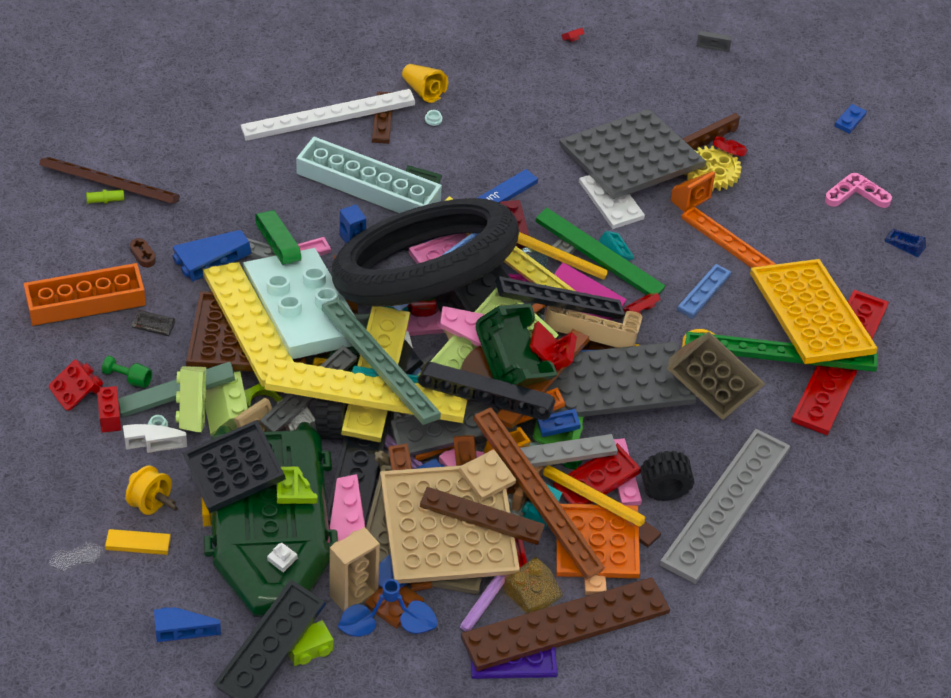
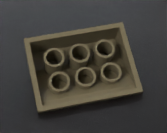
[667,332,765,420]

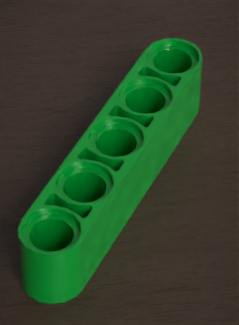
[255,210,302,265]

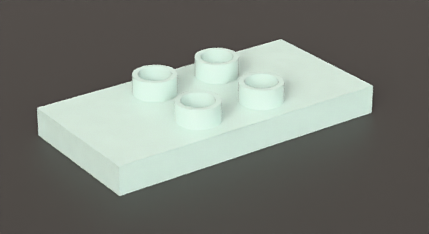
[243,248,356,359]

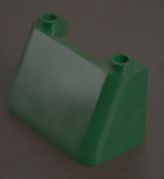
[475,303,558,387]

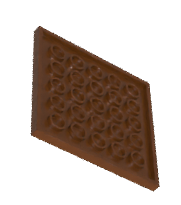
[186,291,307,372]

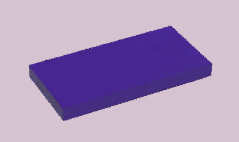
[470,647,558,679]

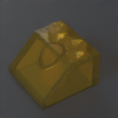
[504,557,563,613]

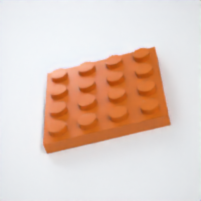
[556,504,640,579]

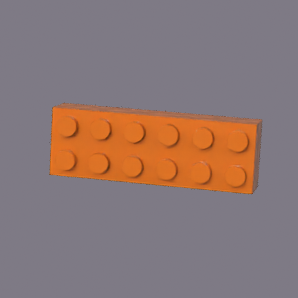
[23,263,146,326]

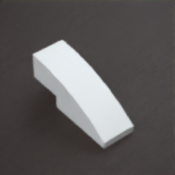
[123,424,187,453]

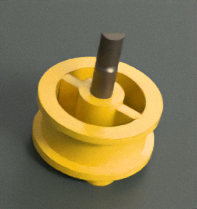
[125,465,178,515]

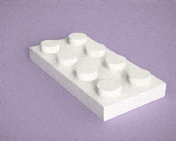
[579,175,645,229]

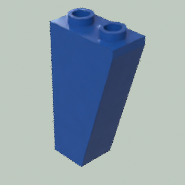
[172,230,252,282]

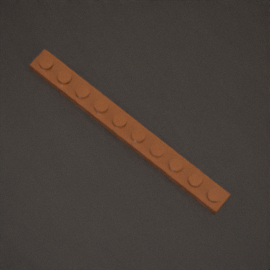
[473,407,605,580]

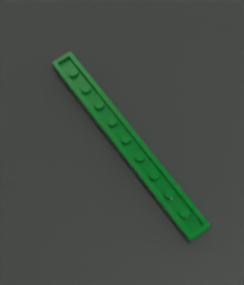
[685,331,878,372]

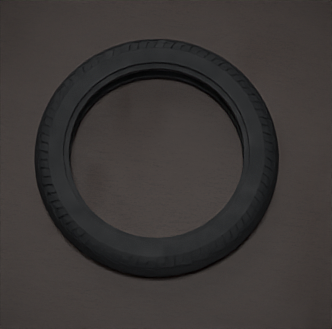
[331,198,519,306]

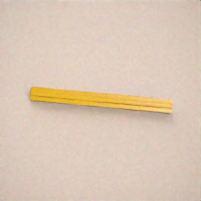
[517,232,608,280]
[543,465,646,527]

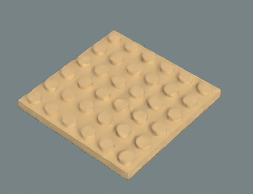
[380,465,520,584]

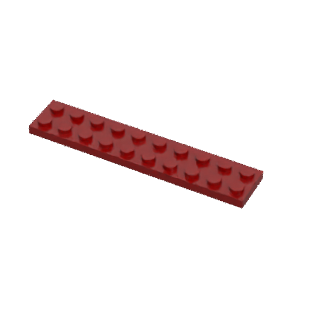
[791,290,889,436]

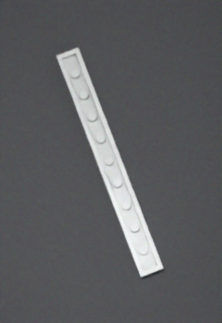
[241,89,415,141]

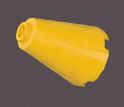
[402,64,448,103]

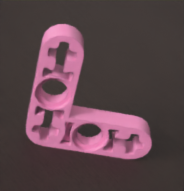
[825,173,892,208]

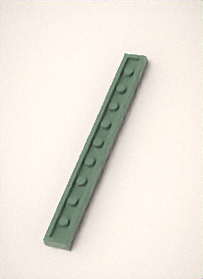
[321,299,441,425]

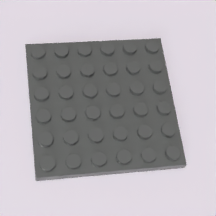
[559,109,706,199]

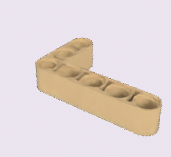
[544,306,642,348]

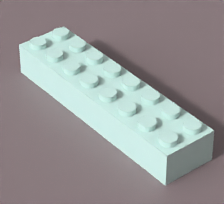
[296,137,442,213]

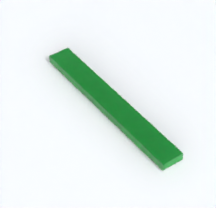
[535,207,665,295]

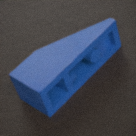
[154,607,221,642]

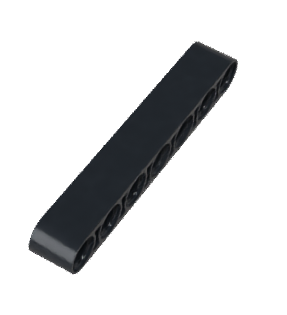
[418,362,556,420]

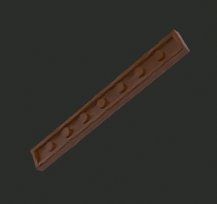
[39,157,180,204]

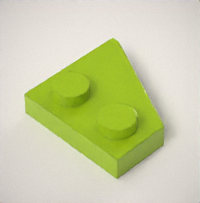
[277,467,317,504]

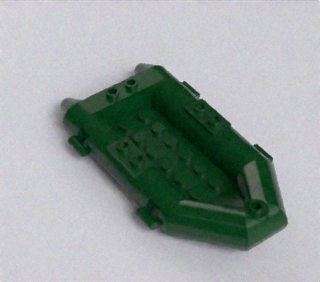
[204,422,338,617]

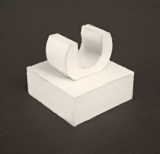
[267,542,298,572]

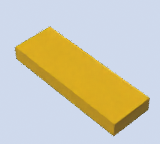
[105,529,171,555]

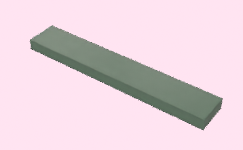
[118,362,236,417]

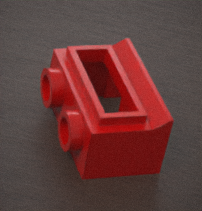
[97,386,121,433]

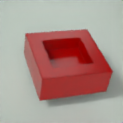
[561,27,585,42]

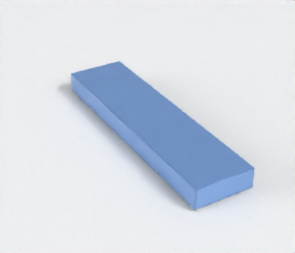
[677,264,731,319]

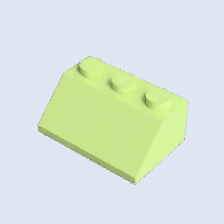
[176,366,206,432]
[205,371,248,436]

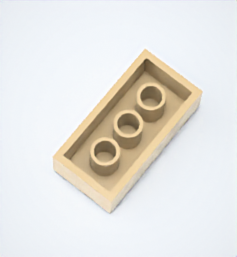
[330,527,380,612]

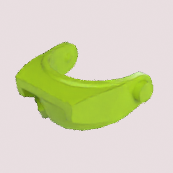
[244,384,282,408]

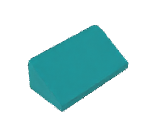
[599,231,634,261]

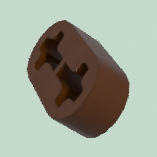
[130,238,156,268]

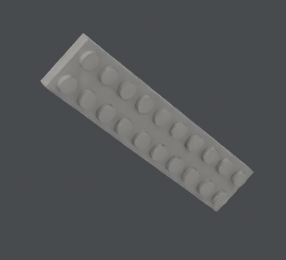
[660,429,790,584]

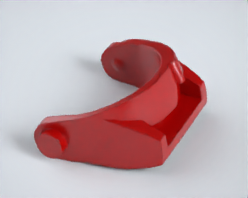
[407,299,439,317]

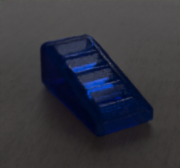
[884,228,926,257]

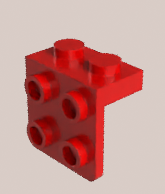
[530,321,577,371]
[49,359,104,411]

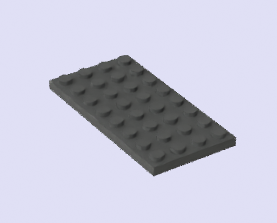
[539,342,696,417]

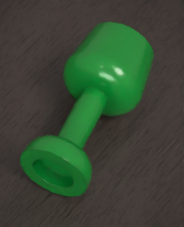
[102,355,153,388]

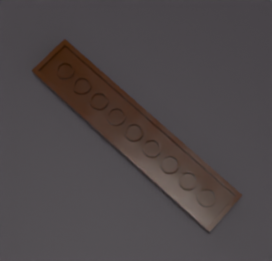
[461,577,670,671]

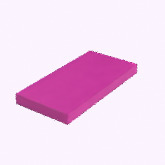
[554,262,626,321]

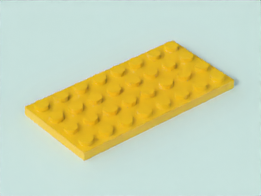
[750,259,877,364]

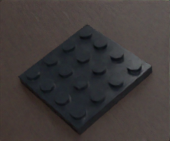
[182,420,286,513]

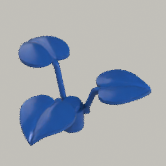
[338,554,437,637]

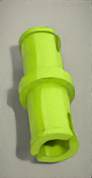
[86,189,124,204]

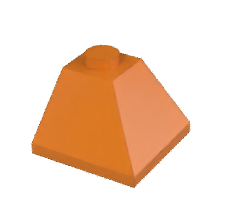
[671,171,715,212]

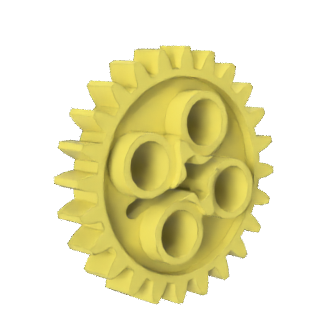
[684,146,742,191]

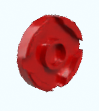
[713,136,748,156]

